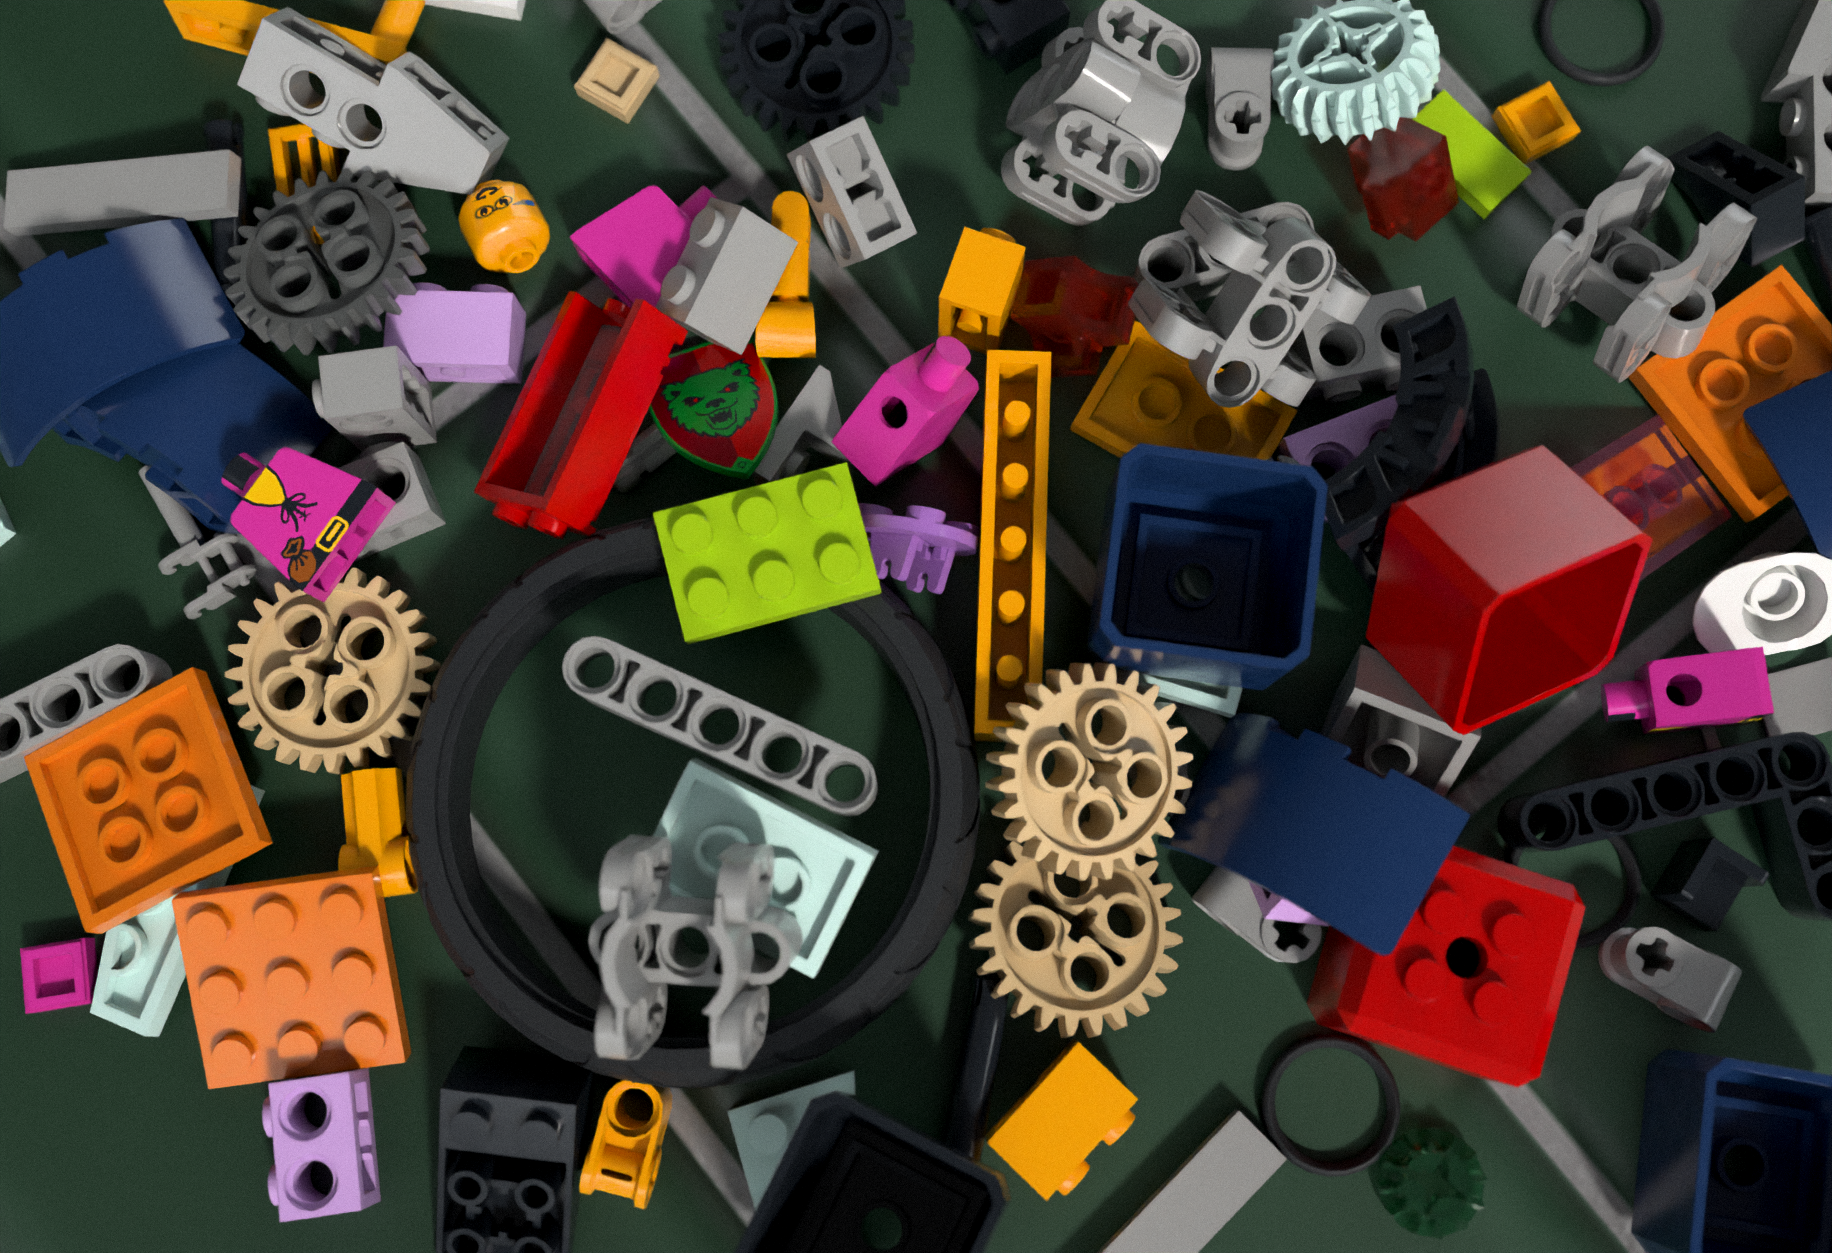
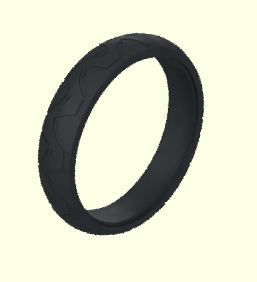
[406,518,981,1088]

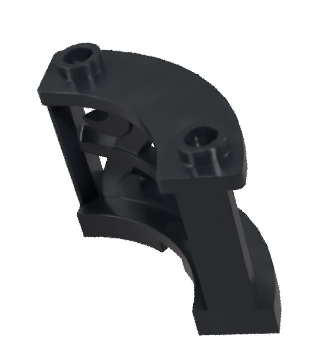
[1325,296,1500,596]

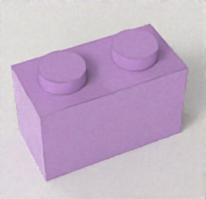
[383,283,526,384]

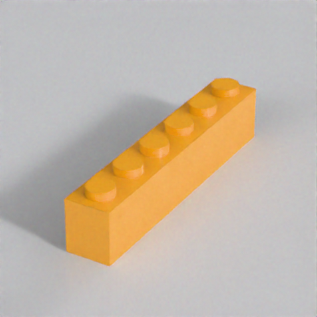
[973,350,1051,742]

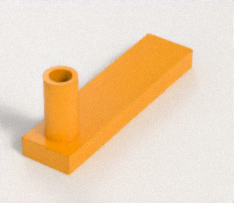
[164,0,425,74]

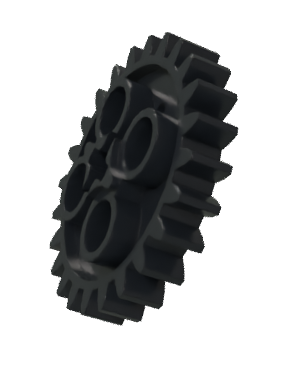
[718,0,915,142]

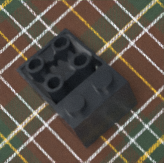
[436,1046,594,1253]

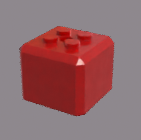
[1366,445,1653,735]
[1307,846,1586,1088]

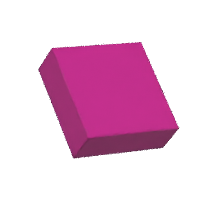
[20,938,98,1014]

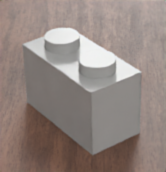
[655,197,798,355]

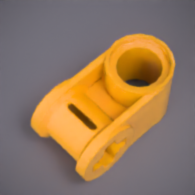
[579,1080,673,1209]

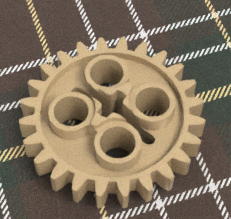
[225,567,441,775]
[986,663,1193,881]
[968,821,1183,1038]

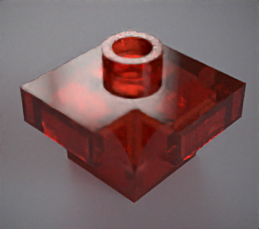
[1347,117,1459,242]
[1011,255,1139,377]

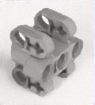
[1001,0,1201,226]
[1517,145,1757,383]
[1128,190,1372,408]
[588,835,803,1069]

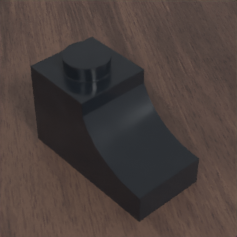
[1667,131,1805,267]

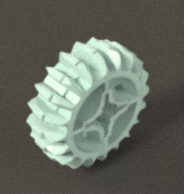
[1270,0,1441,145]

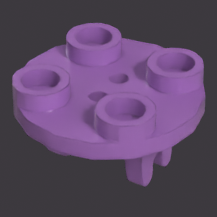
[858,503,980,594]

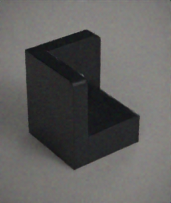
[1650,837,1770,931]

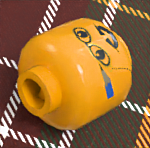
[458,180,550,273]

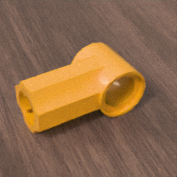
[338,767,418,897]

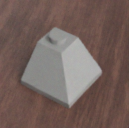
[1320,644,1481,798]

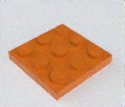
[1628,265,1832,523]
[24,667,273,934]
[171,865,412,1089]

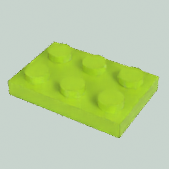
[653,462,882,645]

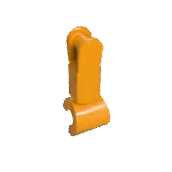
[756,191,816,358]

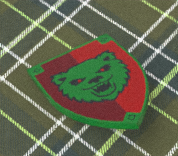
[649,335,779,479]

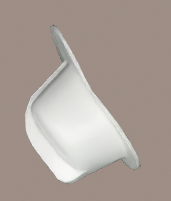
[1692,552,1832,656]

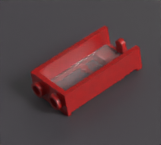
[474,291,688,540]

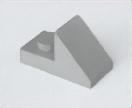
[751,365,851,485]

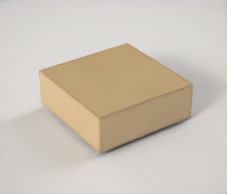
[574,38,660,124]

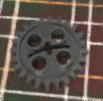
[224,168,430,355]

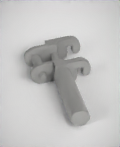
[139,465,257,619]

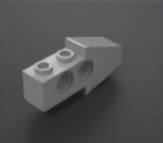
[1761,0,1832,217]
[237,7,509,195]

